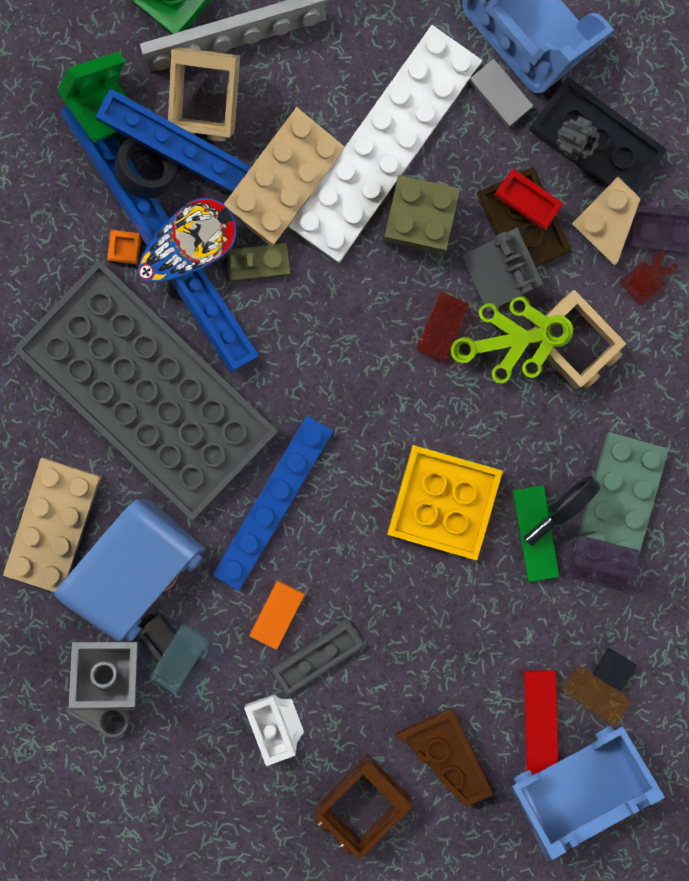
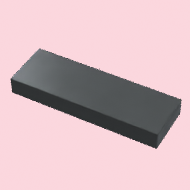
[270,619,365,696]

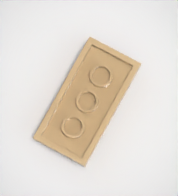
[224,107,345,247]
[3,458,102,592]

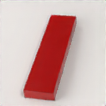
[523,669,558,775]

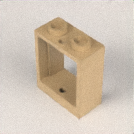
[168,47,240,141]
[531,290,626,389]

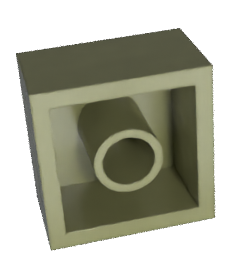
[384,175,460,256]

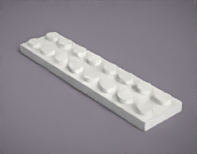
[288,25,482,263]

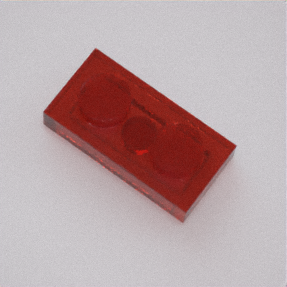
[416,292,469,362]

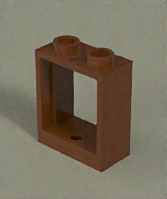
[315,754,413,860]

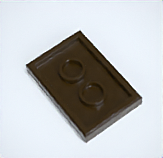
[476,166,572,267]

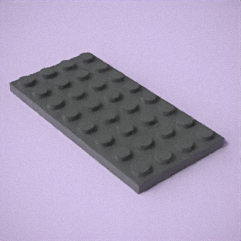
[13,259,279,521]

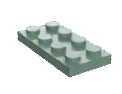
[574,432,669,568]

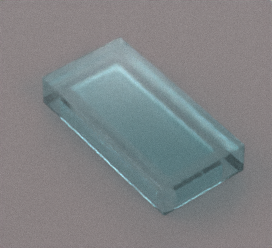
[149,623,210,694]

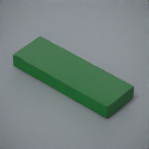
[512,485,559,582]

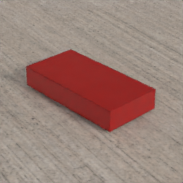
[494,168,564,231]

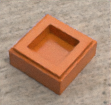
[107,230,142,265]

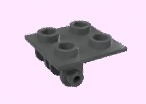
[462,227,544,312]

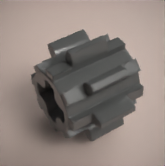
[556,117,600,160]

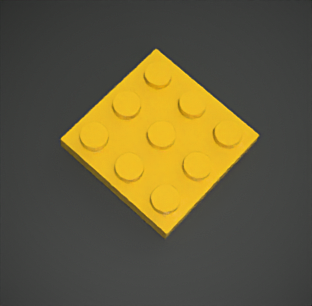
[387,445,503,560]

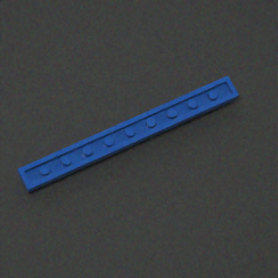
[61,106,259,373]

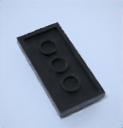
[529,76,668,193]

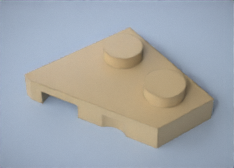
[572,177,641,265]

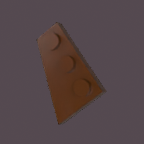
[396,707,494,807]

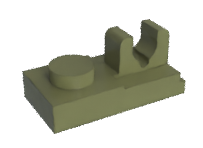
[226,243,291,282]

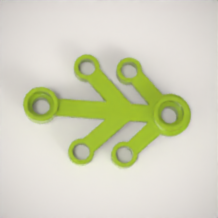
[451,296,574,383]

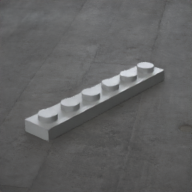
[140,0,327,72]

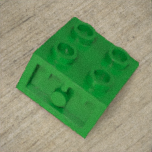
[57,51,128,143]

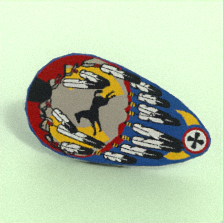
[138,198,237,282]

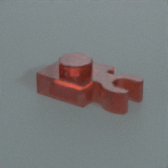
[619,251,678,305]

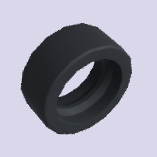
[114,139,177,199]

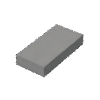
[469,59,533,128]

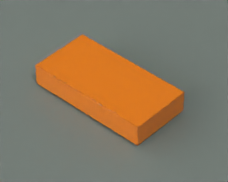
[249,580,305,650]

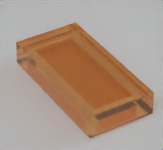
[562,665,632,726]

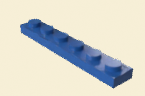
[95,88,251,194]
[213,416,333,591]

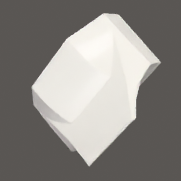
[244,695,304,766]

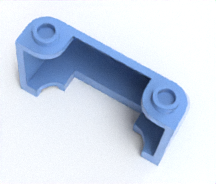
[463,0,614,93]
[54,499,205,642]
[511,726,665,861]

